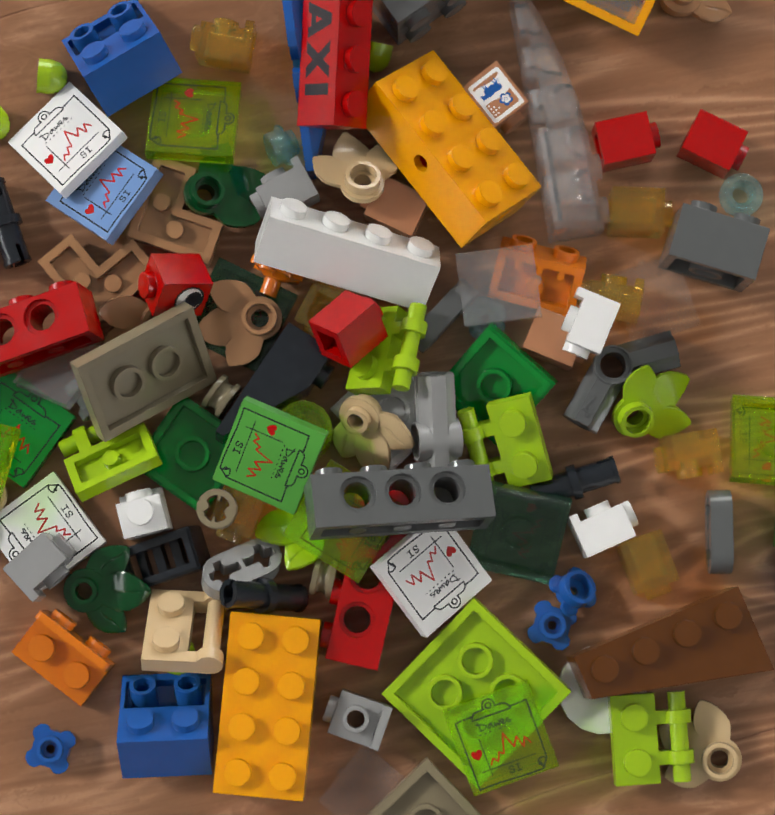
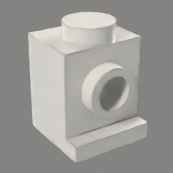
[561,287,621,360]
[116,487,173,540]
[566,500,639,558]

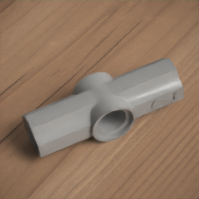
[411,371,463,503]

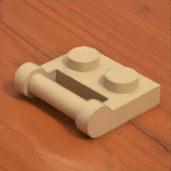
[141,589,229,674]

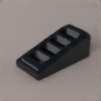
[125,525,211,587]

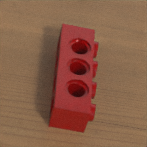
[0,280,105,377]
[319,490,409,671]

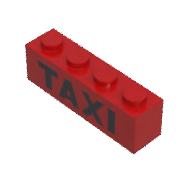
[297,0,373,130]

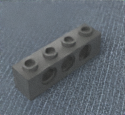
[304,459,496,540]

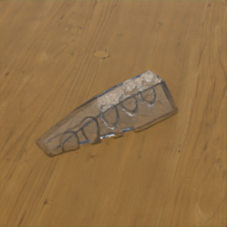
[508,0,610,244]

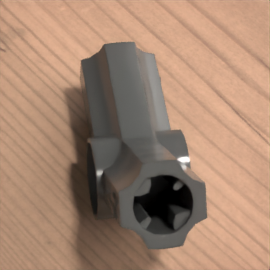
[563,330,681,434]

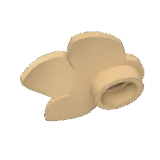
[312,132,398,203]
[333,394,415,470]
[658,700,742,788]

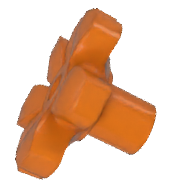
[250,254,304,299]

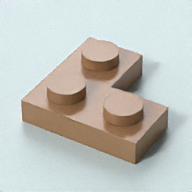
[126,154,224,267]
[37,234,149,325]

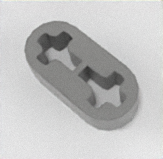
[201,538,282,600]

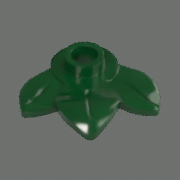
[183,145,265,228]
[63,545,152,633]

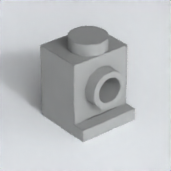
[249,155,320,219]
[3,532,77,602]
[322,688,393,751]

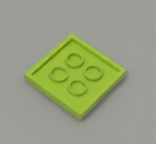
[382,596,571,787]

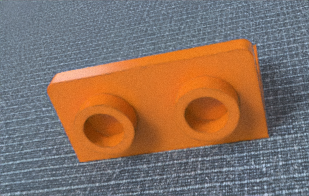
[487,234,587,317]
[12,608,116,706]

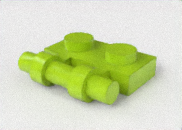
[345,302,428,395]
[457,392,554,493]
[58,422,163,502]
[608,690,695,787]

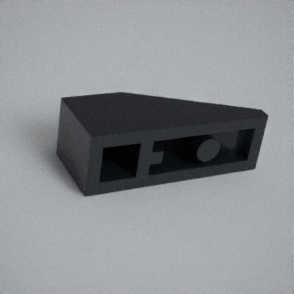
[216,322,335,444]

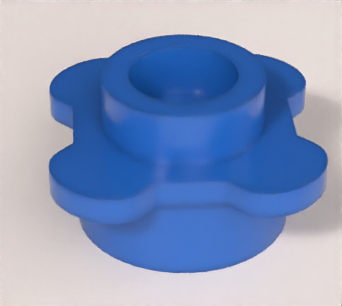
[549,567,597,616]
[527,600,577,650]
[25,724,76,774]

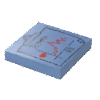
[45,145,164,246]

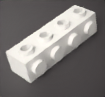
[254,196,441,308]

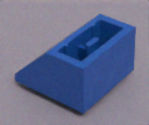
[61,0,183,117]
[116,673,214,779]

